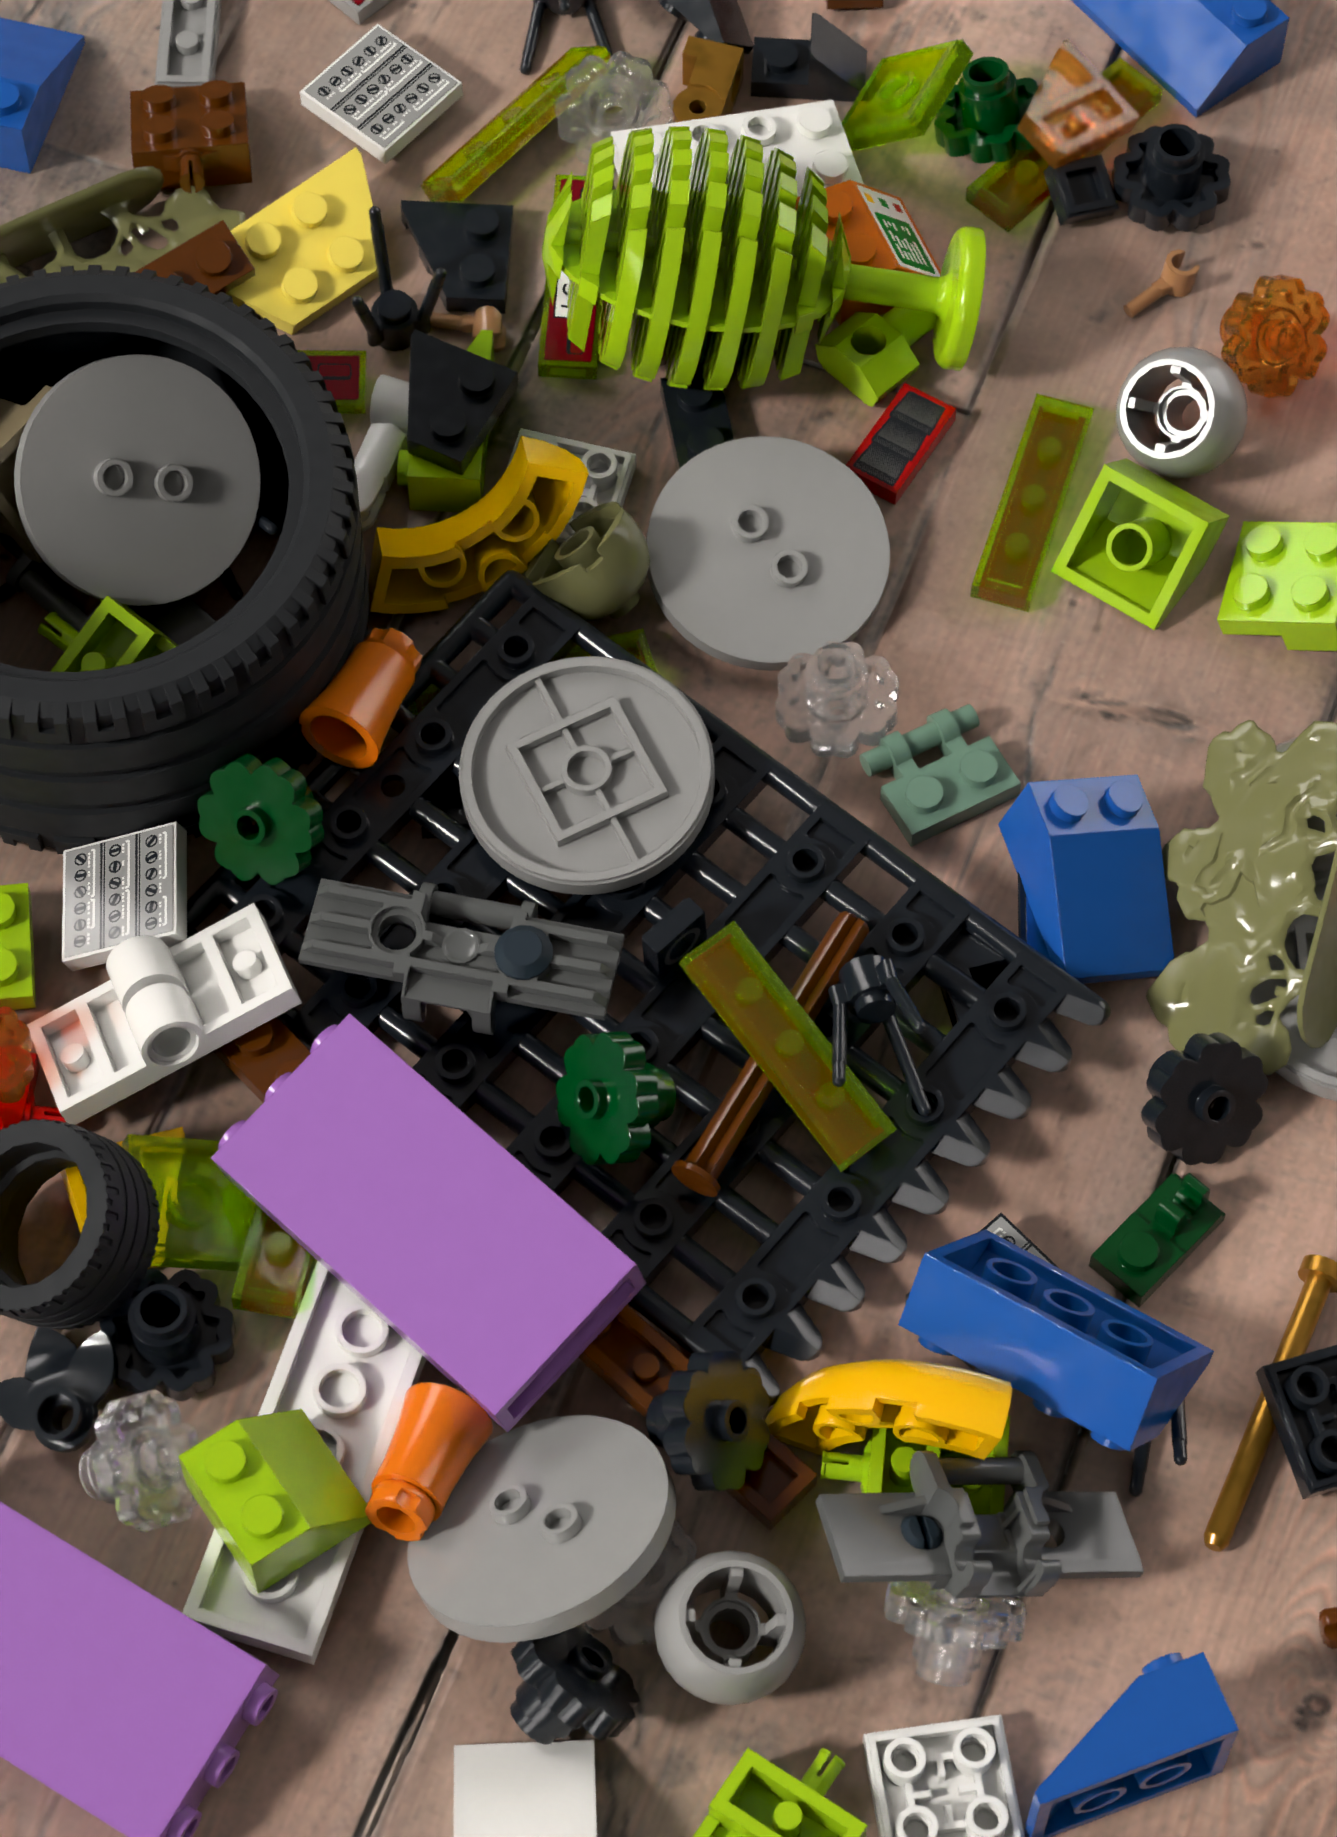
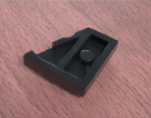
[401,200,514,314]
[407,329,518,475]

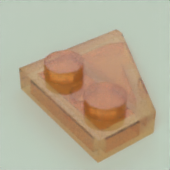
[1017,38,1140,170]

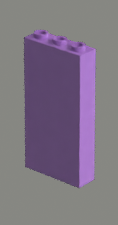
[211,1013,646,1433]
[0,1502,279,1837]

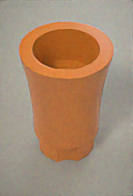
[299,628,423,769]
[365,1382,493,1541]

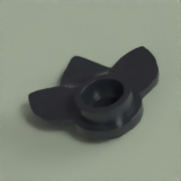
[0,1327,117,1453]

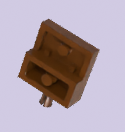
[130,80,253,193]

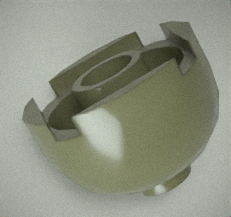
[525,501,650,621]

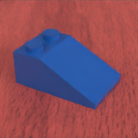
[0,18,85,174]
[998,774,1174,984]
[1024,1652,1239,1837]

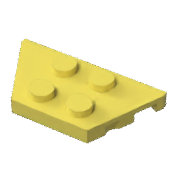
[225,147,378,335]

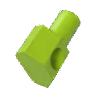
[815,307,937,407]

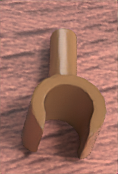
[1123,249,1200,318]
[431,305,506,352]

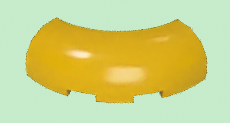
[369,435,589,614]
[765,1359,1012,1460]

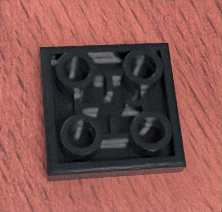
[1255,1345,1337,1500]

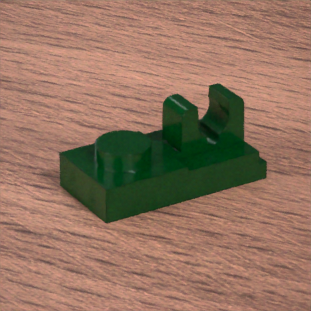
[1089,1173,1226,1307]

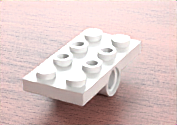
[610,100,863,210]
[26,903,302,1125]

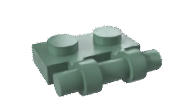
[859,704,1021,847]

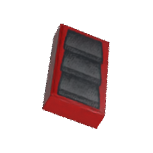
[846,383,957,505]

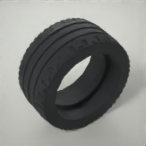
[0,1119,160,1330]

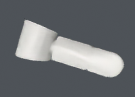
[354,374,409,531]

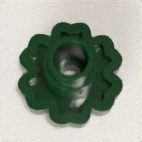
[934,57,1049,164]
[197,754,324,885]
[556,1031,676,1165]

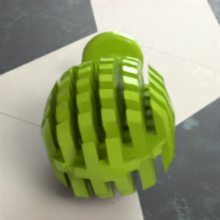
[542,126,986,390]

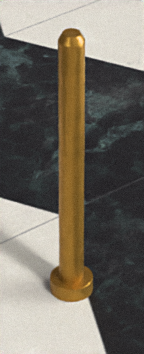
[1203,1254,1337,1552]

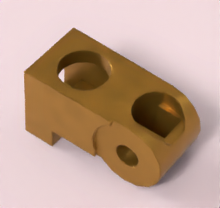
[672,36,744,123]

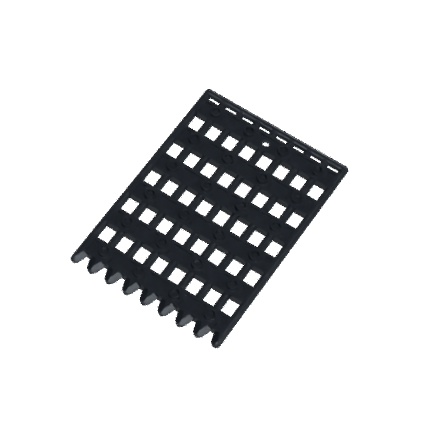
[187,570,1111,1408]

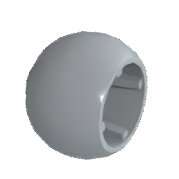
[1116,347,1248,478]
[654,1550,806,1705]

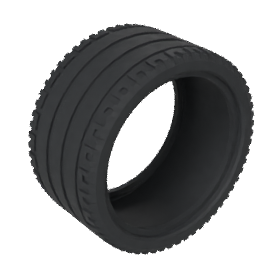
[0,265,370,854]

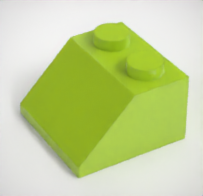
[1051,458,1230,630]
[178,1409,371,1594]

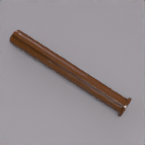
[671,911,869,1197]

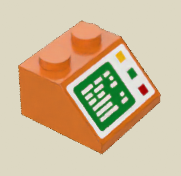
[796,180,941,325]

